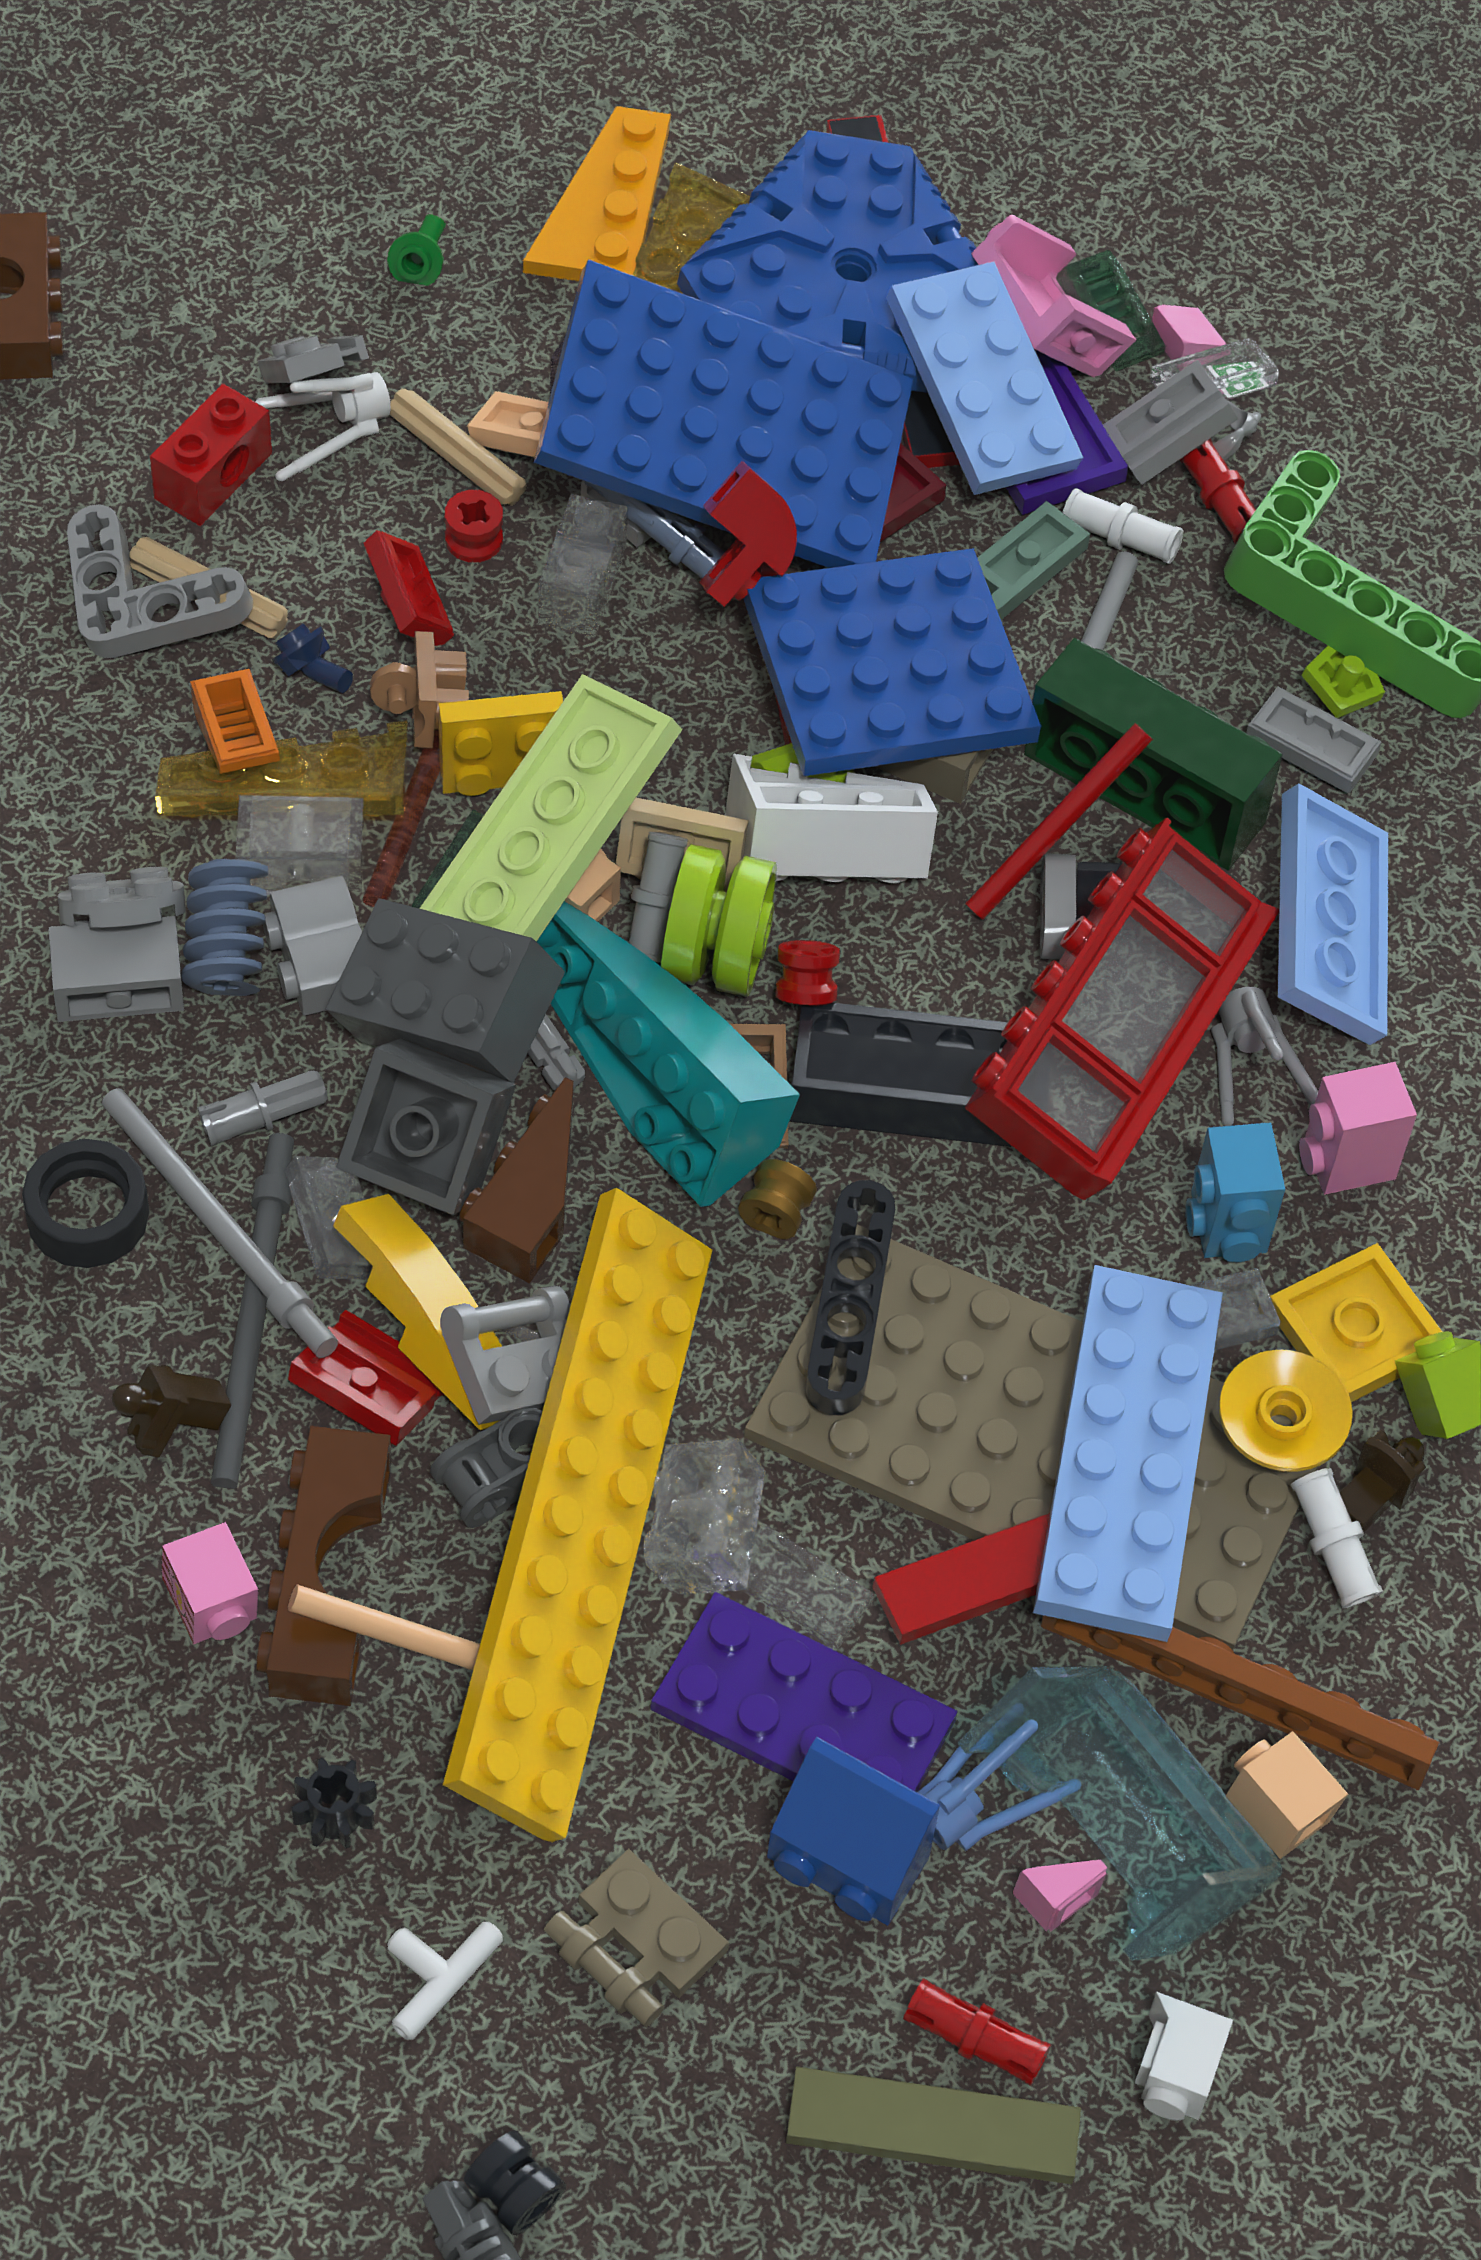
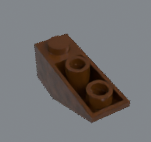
[459,1077,574,1284]

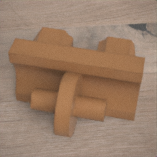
[370,631,469,748]

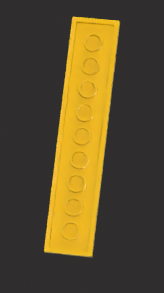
[443,1188,712,1842]

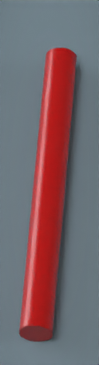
[966,723,1153,920]

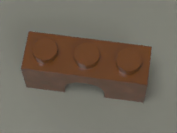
[0,212,64,380]

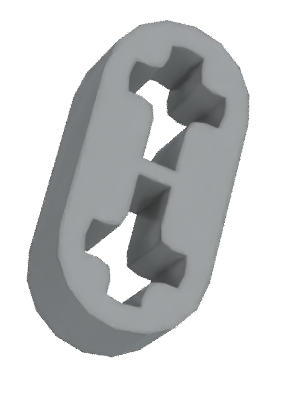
[1040,853,1076,960]

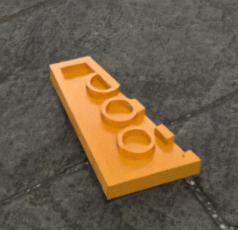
[523,106,671,281]

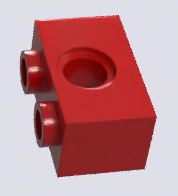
[150,384,272,526]

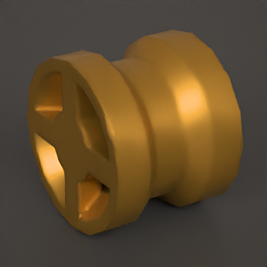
[738,1159,817,1239]

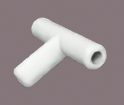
[388,1922,503,2040]

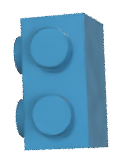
[1186,1123,1285,1262]

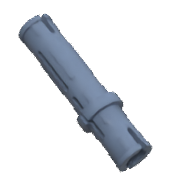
[584,481,725,579]

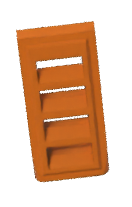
[190,669,280,774]

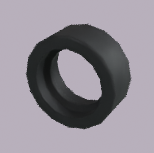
[22,1138,150,1268]

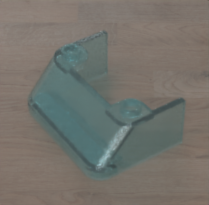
[958,1666,1282,1961]

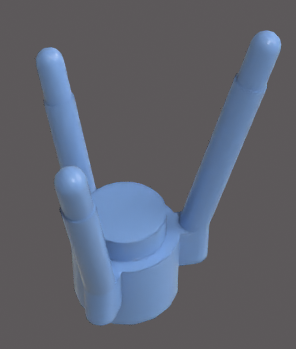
[917,1719,1081,1851]

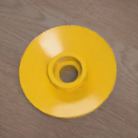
[1219,1350,1352,1472]

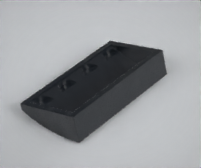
[789,1003,1050,1147]

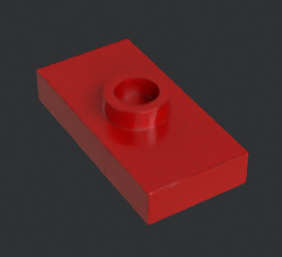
[363,530,454,646]

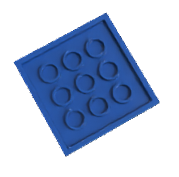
[743,548,1041,776]

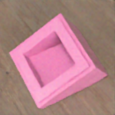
[1150,305,1228,370]
[1013,1860,1108,1931]

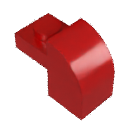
[700,461,797,607]

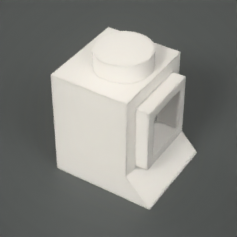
[1135,1992,1233,2120]

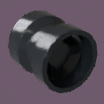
[464,2130,566,2236]

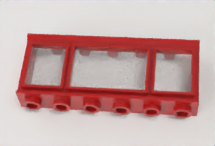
[965,818,1280,1200]

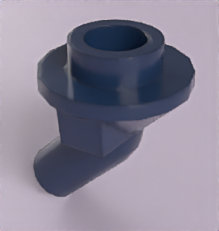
[272,623,353,693]

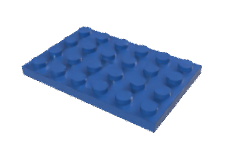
[534,259,913,568]

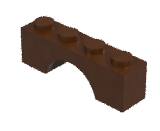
[257,1426,392,1706]

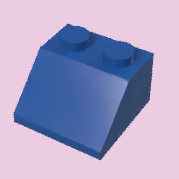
[767,1737,940,1926]

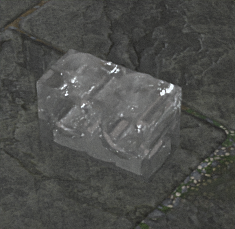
[643,1438,766,1595]

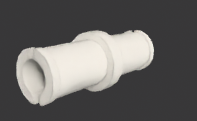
[1063,488,1184,564]
[1291,1468,1383,1608]

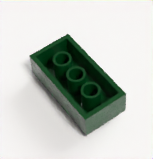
[1024,637,1283,871]

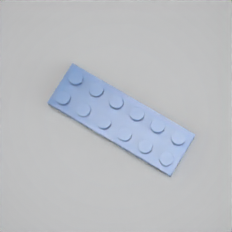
[1033,1265,1223,1642]

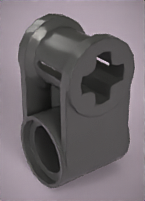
[430,1408,542,1528]

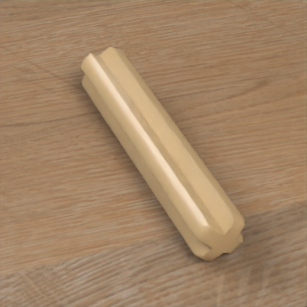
[389,388,526,506]
[129,537,288,639]

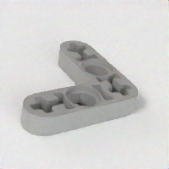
[67,504,253,658]

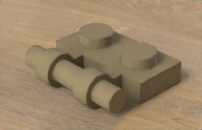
[544,1849,729,2027]

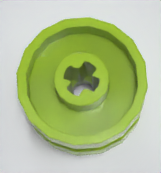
[661,844,777,997]

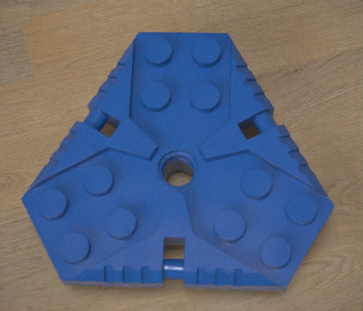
[677,130,978,393]

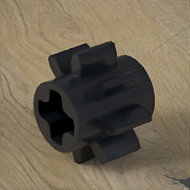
[291,1758,377,1849]

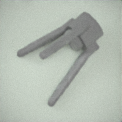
[1211,987,1318,1126]

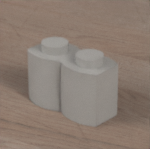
[263,876,362,1016]

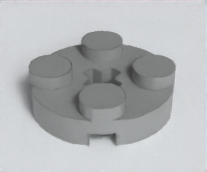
[58,867,186,928]

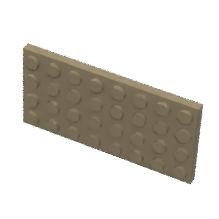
[744,1224,1319,1650]

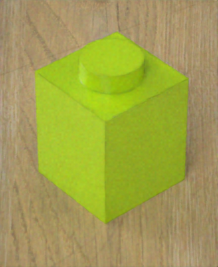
[1395,1331,1481,1439]

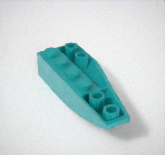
[536,901,800,1207]

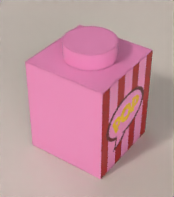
[162,1522,258,1645]

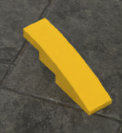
[333,1194,502,1430]

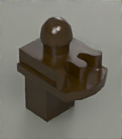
[112,1364,232,1458]
[1340,1430,1426,1532]

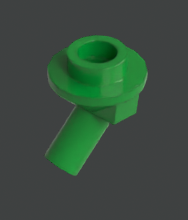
[387,214,446,286]

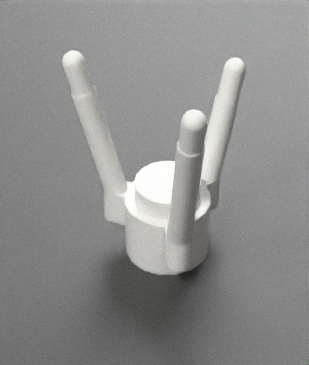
[255,372,391,481]

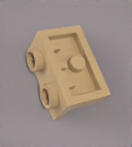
[616,798,749,892]

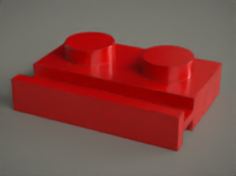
[288,1310,445,1446]

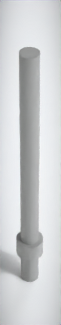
[102,1088,338,1358]

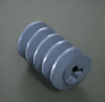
[181,859,269,996]

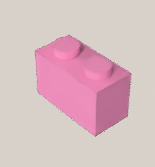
[1299,1062,1417,1195]

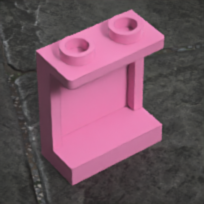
[971,215,1136,377]

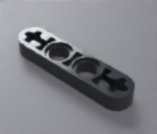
[806,1180,895,1415]

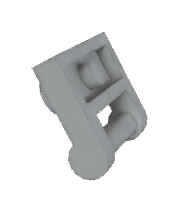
[440,1285,570,1425]

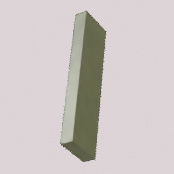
[786,2067,1081,2184]

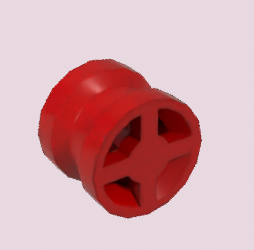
[445,490,503,562]
[775,940,840,1005]

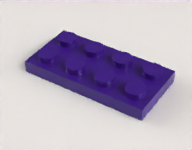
[651,1592,958,1792]

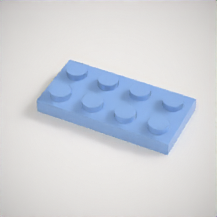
[886,262,1083,495]
[1278,783,1388,1045]

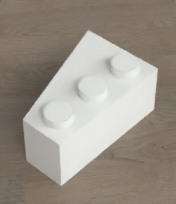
[725,754,938,883]

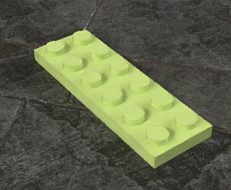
[419,674,682,941]

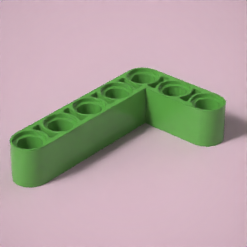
[1224,450,1481,718]

